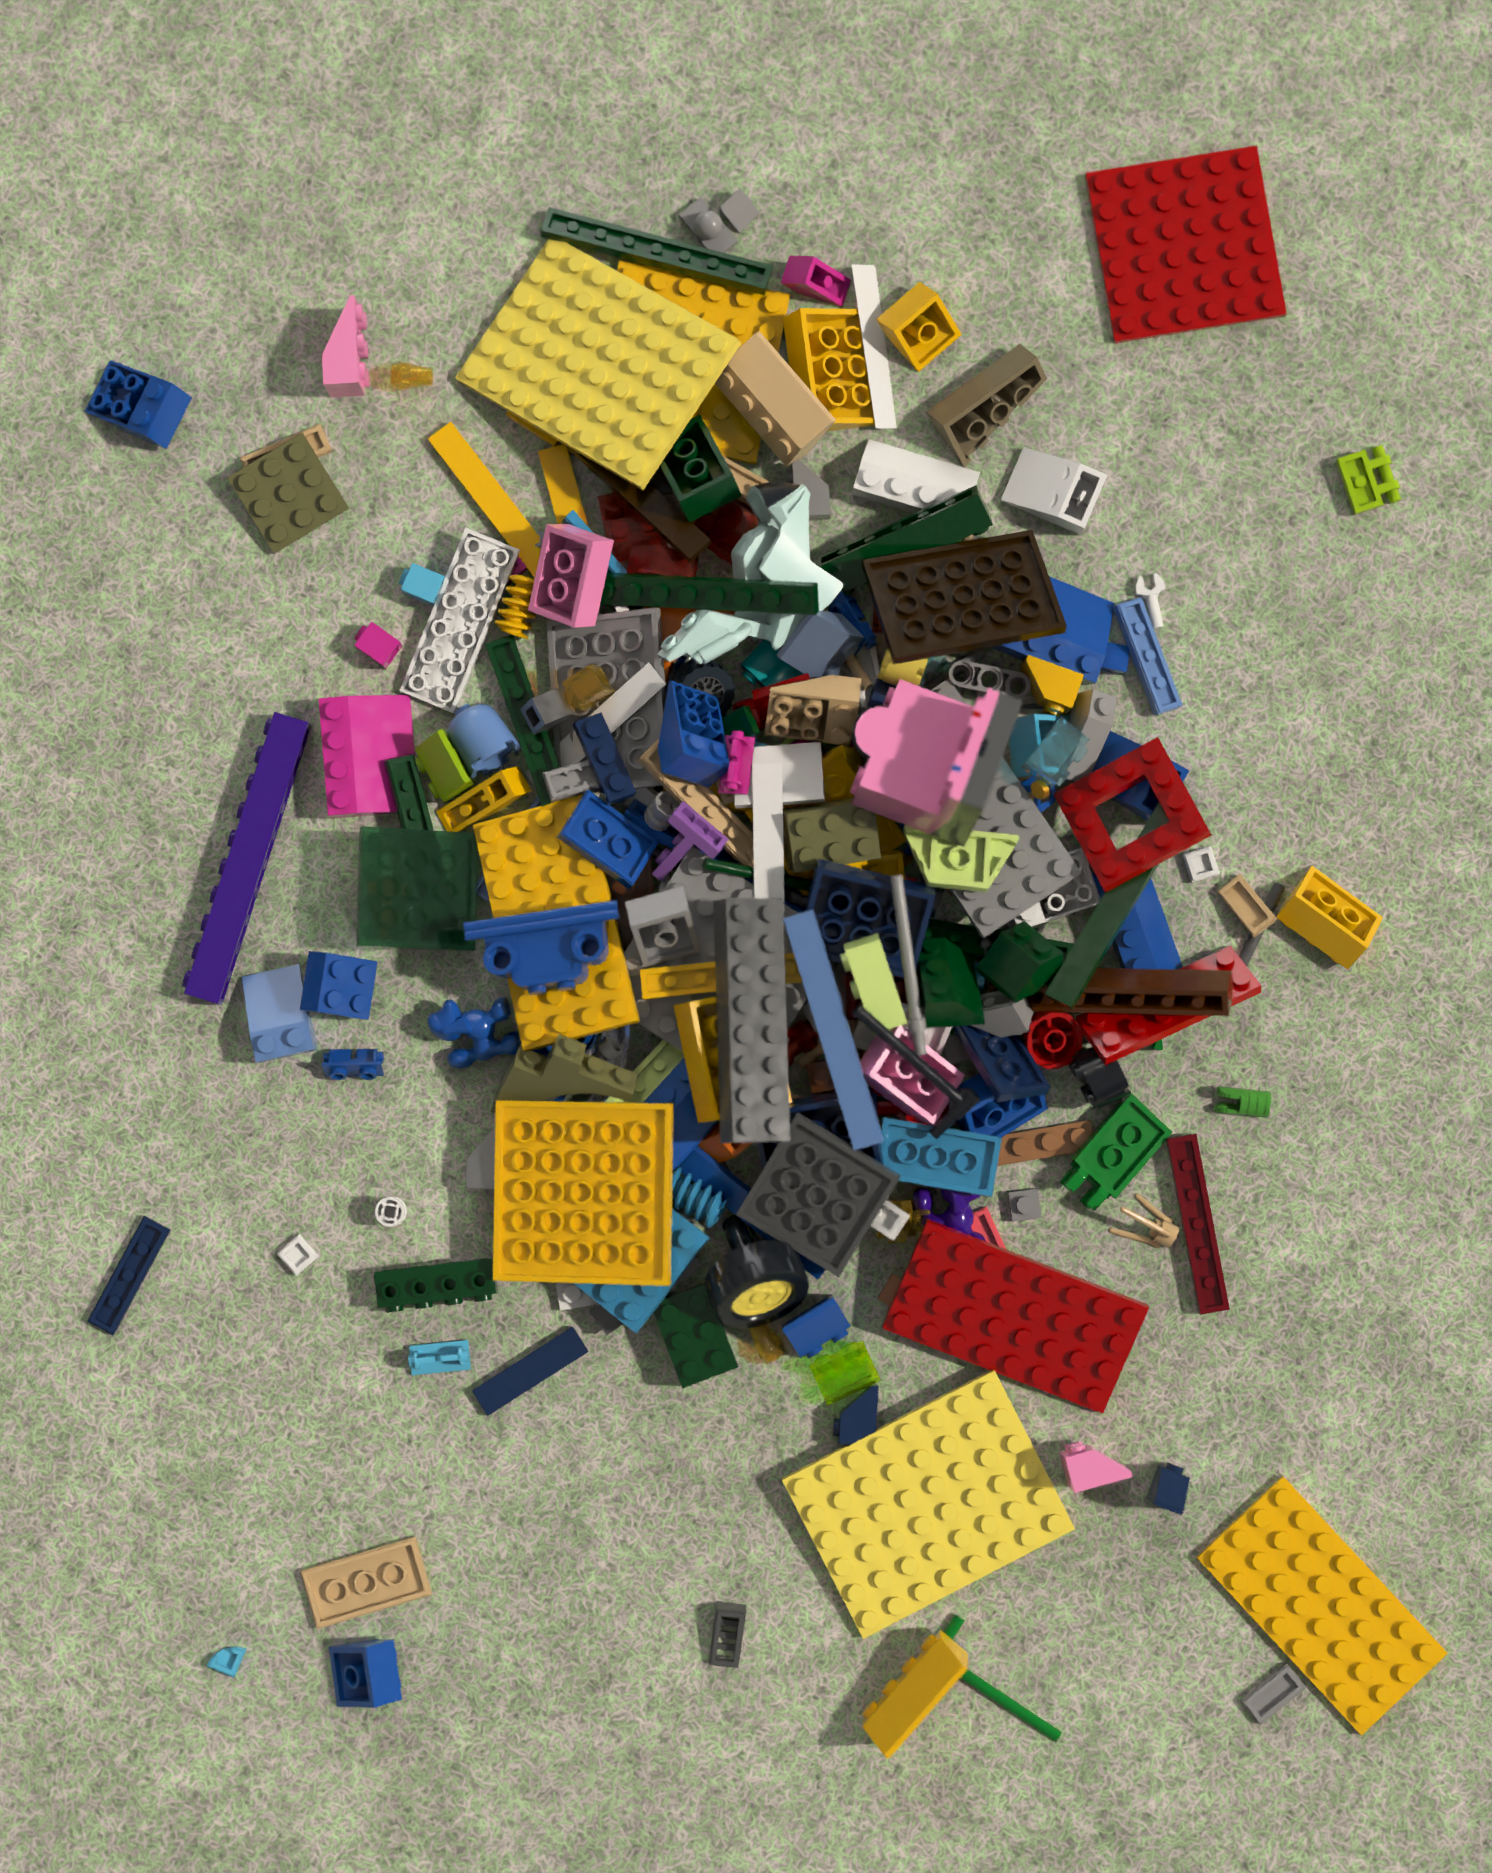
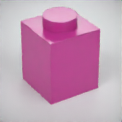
[354,621,403,669]

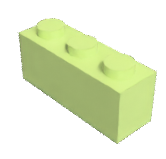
[840,933,907,1034]

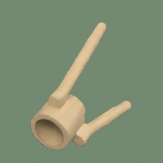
[1108,1193,1179,1248]

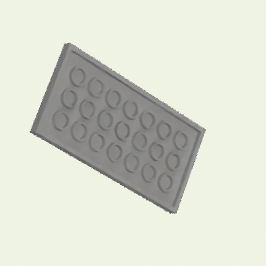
[852,678,1082,939]

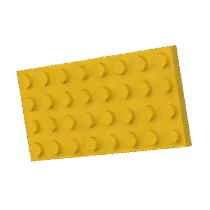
[473,794,640,1051]
[1196,1476,1448,1736]

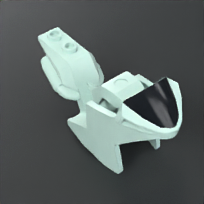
[657,482,843,665]

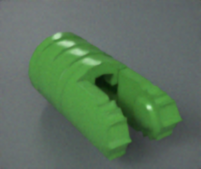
[1214,1086,1271,1118]

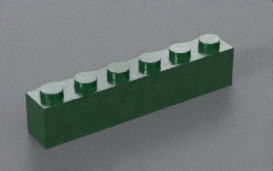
[816,485,993,596]

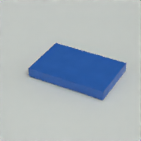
[557,790,659,889]

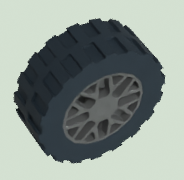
[667,659,735,718]

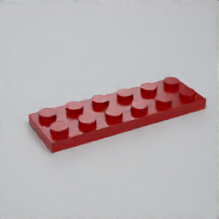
[1076,945,1261,1065]

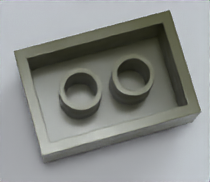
[783,797,881,873]

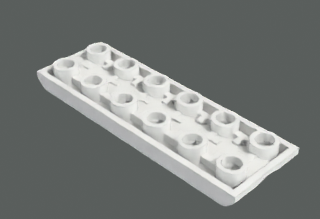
[399,527,520,713]

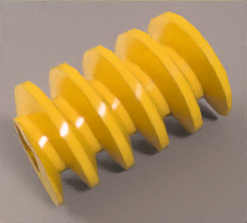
[494,574,536,639]

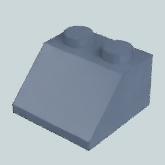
[776,611,864,679]

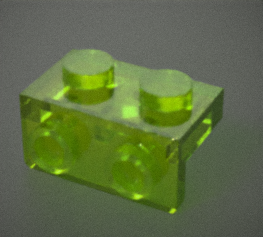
[809,1341,881,1406]

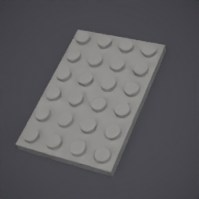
[546,607,666,795]

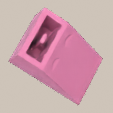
[322,295,370,397]

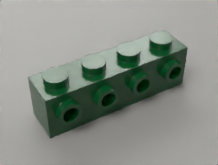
[374,1257,498,1313]

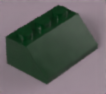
[915,937,985,1028]

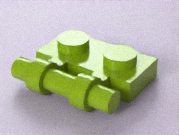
[1336,445,1401,515]

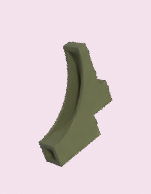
[490,1034,638,1113]

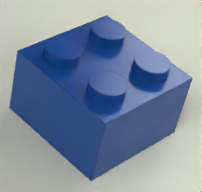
[300,951,378,1020]

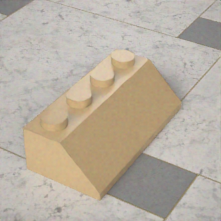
[715,331,836,467]

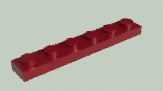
[1166,1134,1230,1315]

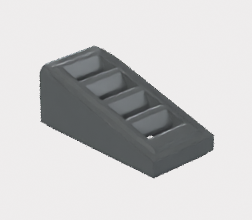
[709,1601,746,1668]

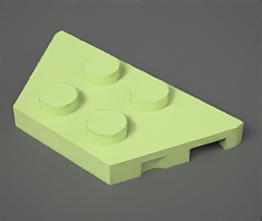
[903,825,1019,892]

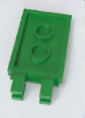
[1059,1093,1172,1211]

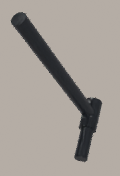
[852,1004,981,1139]

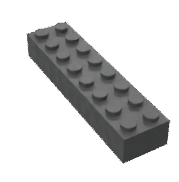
[713,898,790,1144]

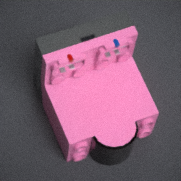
[845,679,1023,847]

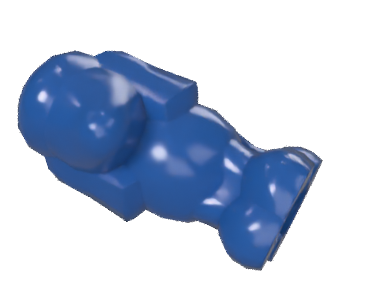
[427,997,522,1069]

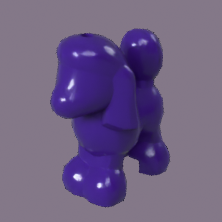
[912,1188,986,1241]

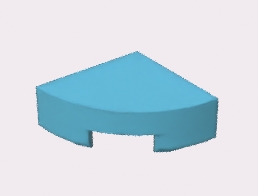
[207,1646,247,1678]

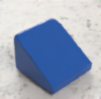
[1101,642,1129,675]

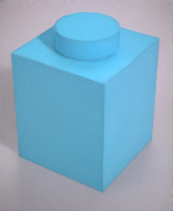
[399,563,445,606]

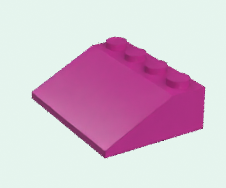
[318,695,415,819]

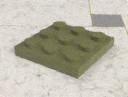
[227,432,349,554]

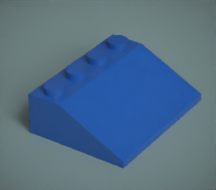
[990,576,1115,685]

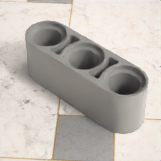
[943,660,1031,699]

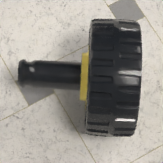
[705,1215,809,1328]

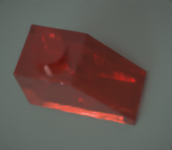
[627,544,699,577]

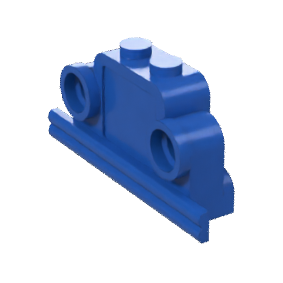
[464,900,619,995]

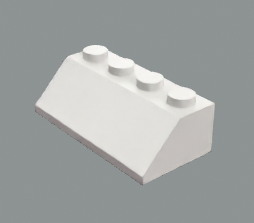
[852,439,980,513]

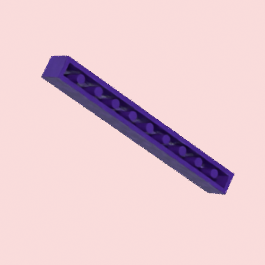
[182,712,311,1005]

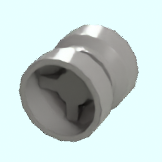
[644,791,680,831]

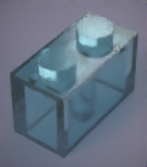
[1021,717,1090,789]

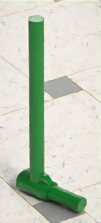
[944,1614,1062,1742]

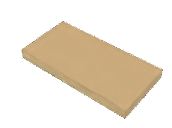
[300,1536,432,1629]

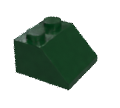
[977,921,1063,1003]

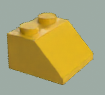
[876,282,962,372]
[1020,655,1084,716]

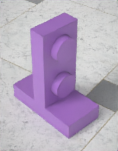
[652,801,728,881]

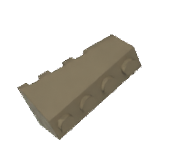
[927,344,1047,468]

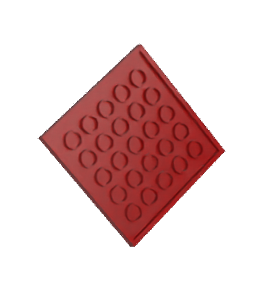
[1085,145,1287,344]

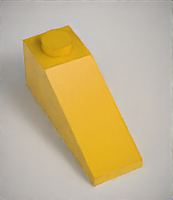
[436,766,532,837]

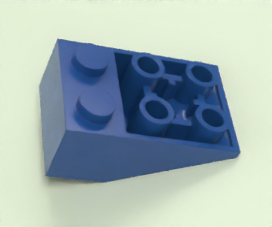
[84,360,192,449]
[658,680,729,788]
[1092,731,1189,821]

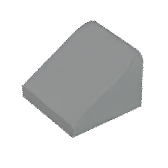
[719,188,760,233]

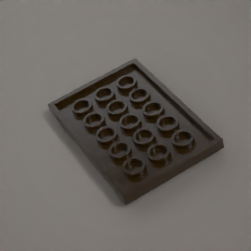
[861,530,1067,664]

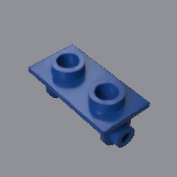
[827,591,877,656]
[322,1049,384,1080]

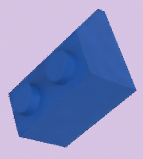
[781,1294,851,1359]
[329,1639,402,1708]

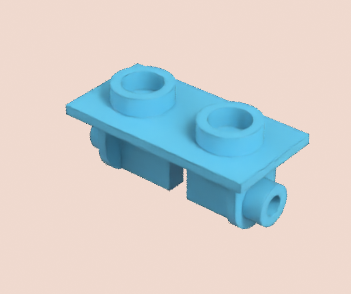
[408,1340,471,1375]

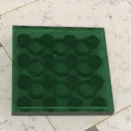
[356,826,478,952]

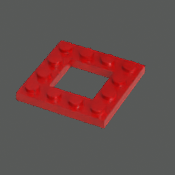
[1054,737,1212,892]

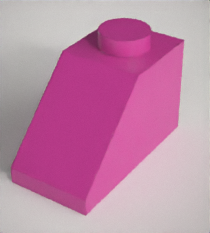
[781,256,851,307]

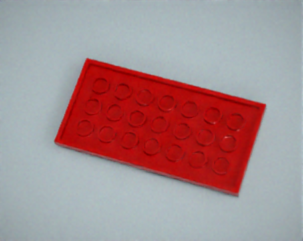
[882,1219,1149,1414]

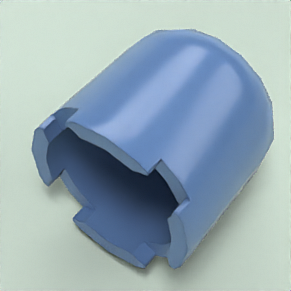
[447,704,521,779]

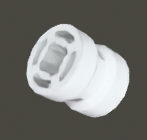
[375,1197,407,1227]

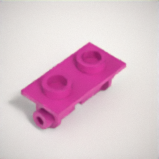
[718,731,755,795]

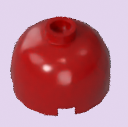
[1021,1011,1083,1069]

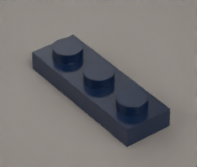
[573,712,636,805]

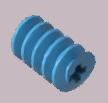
[672,1167,730,1228]

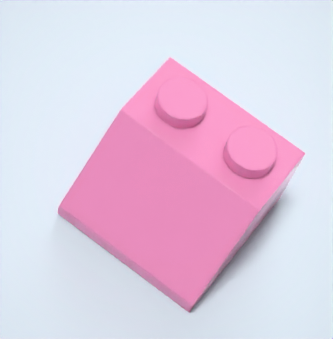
[1059,1441,1133,1493]

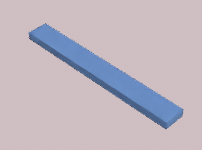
[783,909,884,1150]

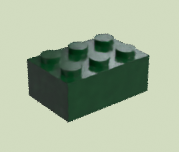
[659,415,742,523]
[654,1282,738,1389]

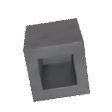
[520,687,573,735]

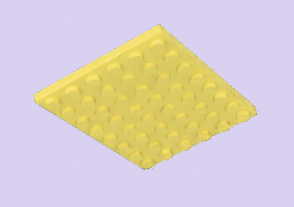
[455,239,741,490]
[781,1370,1075,1639]

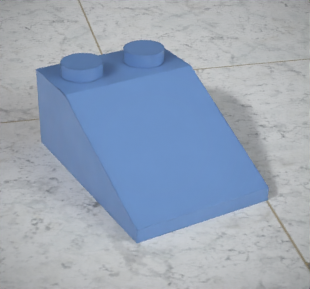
[242,964,318,1063]

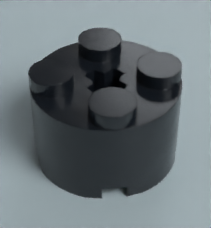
[1068,1046,1131,1109]

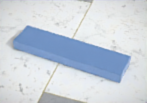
[1113,597,1183,716]

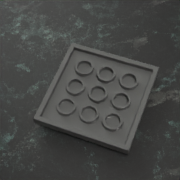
[736,1113,901,1277]

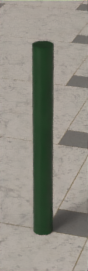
[702,858,812,891]

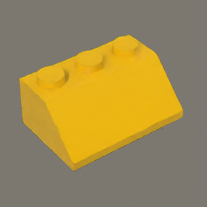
[1276,866,1383,970]

